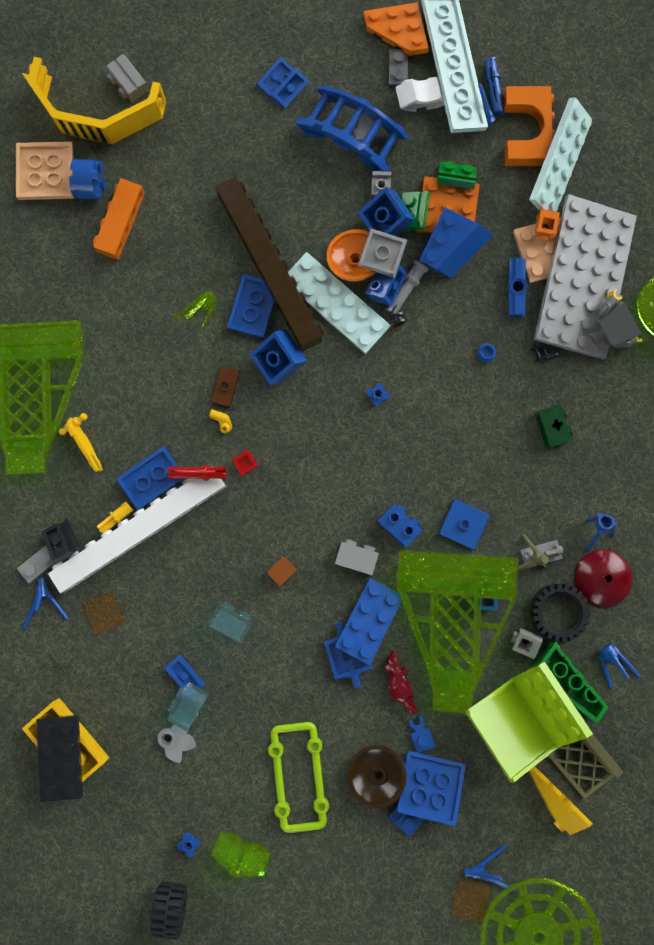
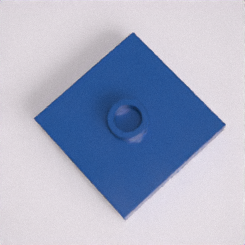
[439,499,490,550]

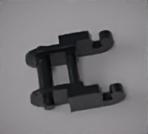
[531,342,560,362]

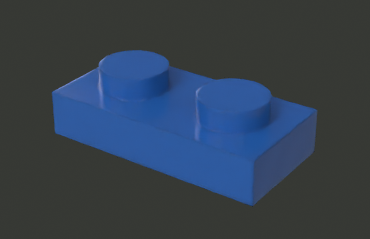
[164,654,206,697]

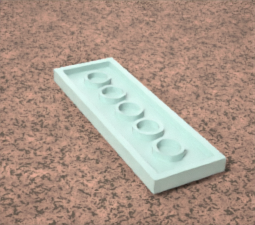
[529,97,592,212]
[288,252,391,354]

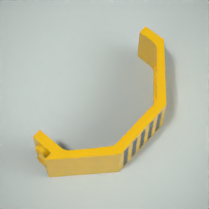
[22,57,166,145]

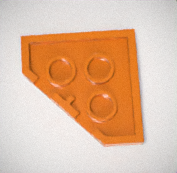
[364,2,428,56]

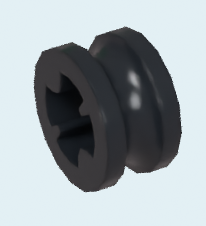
[389,312,407,327]

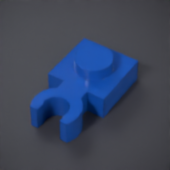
[408,715,436,753]

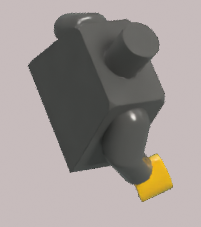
[589,289,642,348]

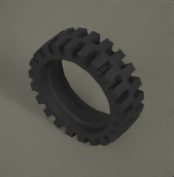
[530,583,591,642]

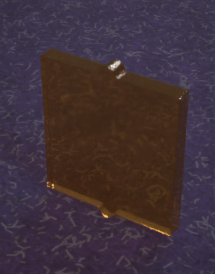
[83,590,125,634]
[451,878,491,922]

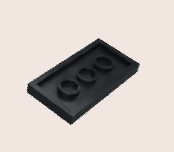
[36,715,83,802]

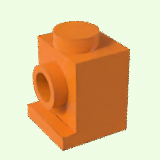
[534,209,560,242]

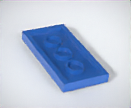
[334,578,404,666]

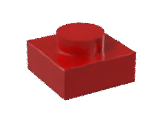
[232,449,258,476]

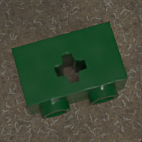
[534,404,573,449]

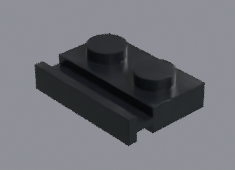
[41,518,81,564]

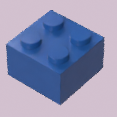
[358,187,415,236]
[250,330,308,386]

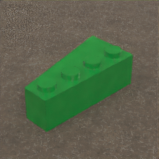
[530,642,608,724]

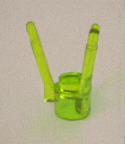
[173,290,217,331]

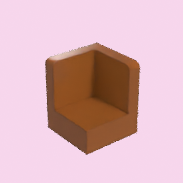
[267,556,297,586]

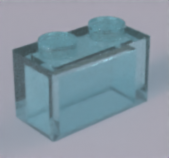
[207,602,254,644]
[167,682,209,732]

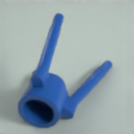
[478,83,496,127]
[585,513,617,552]
[597,643,641,689]

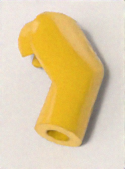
[209,409,232,434]

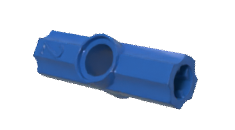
[507,258,527,317]

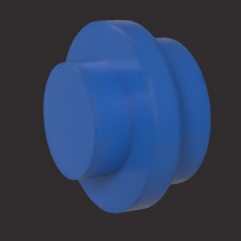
[477,343,496,362]

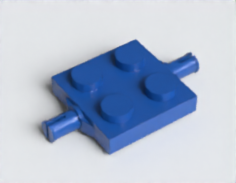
[324,622,372,688]

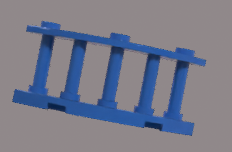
[295,85,409,172]

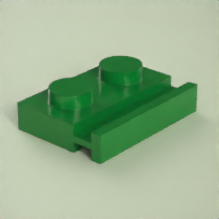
[437,162,477,189]
[402,191,430,231]

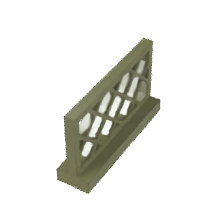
[548,734,623,799]

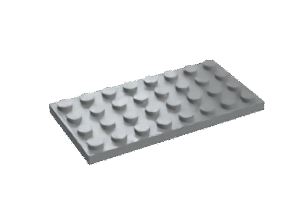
[534,194,637,360]

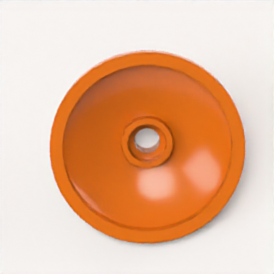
[327,229,376,281]

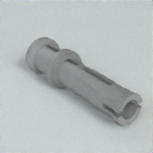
[386,260,428,315]

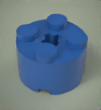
[69,159,106,200]

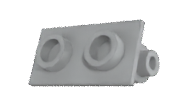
[520,540,564,568]

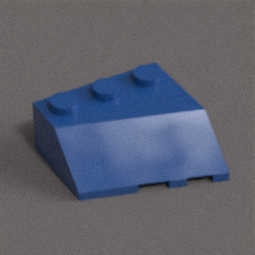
[418,207,493,278]

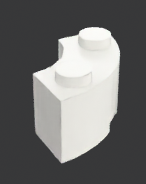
[395,77,444,112]

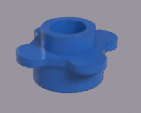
[367,383,389,406]
[177,832,201,857]

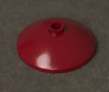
[575,549,633,607]

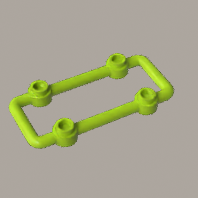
[268,722,329,833]

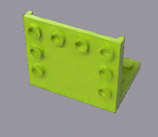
[465,662,593,783]

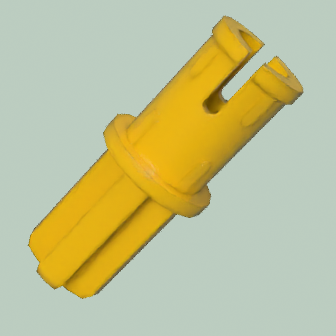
[97,501,134,533]

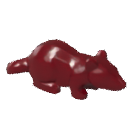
[384,650,417,714]

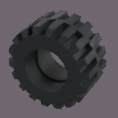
[150,881,187,940]

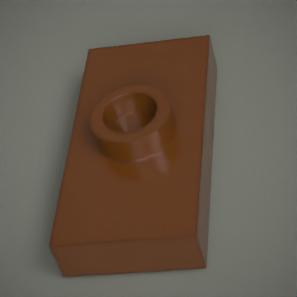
[211,366,240,407]

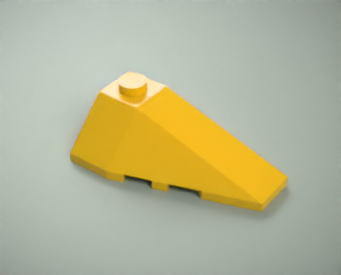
[528,766,593,835]

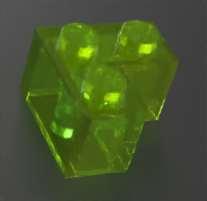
[211,832,272,878]

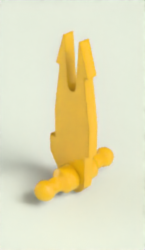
[59,413,103,472]

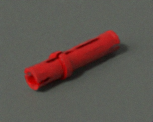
[167,465,227,481]

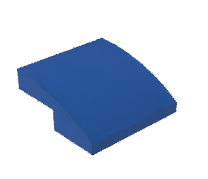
[256,57,309,109]

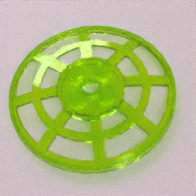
[480,878,602,945]

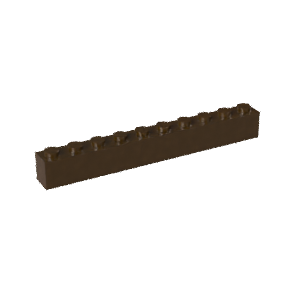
[216,176,324,352]

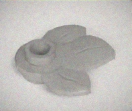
[157,722,196,763]

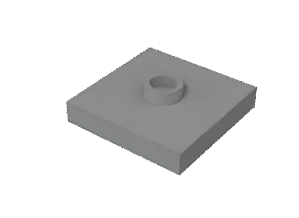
[358,229,407,278]

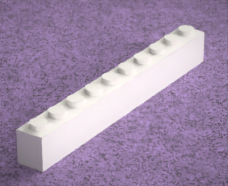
[48,466,227,593]

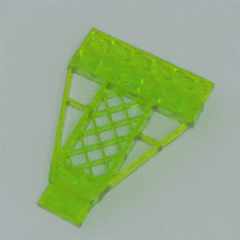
[0,320,84,475]
[396,550,518,714]

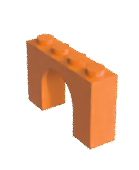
[503,86,555,166]

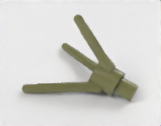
[504,534,549,575]

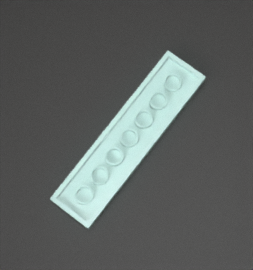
[421,0,488,133]

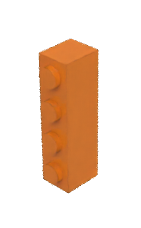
[93,178,145,260]

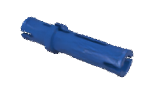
[484,57,505,116]

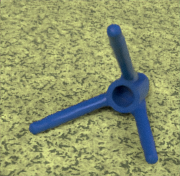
[23,578,68,629]
[465,844,516,892]

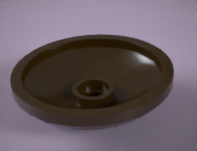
[348,745,407,808]

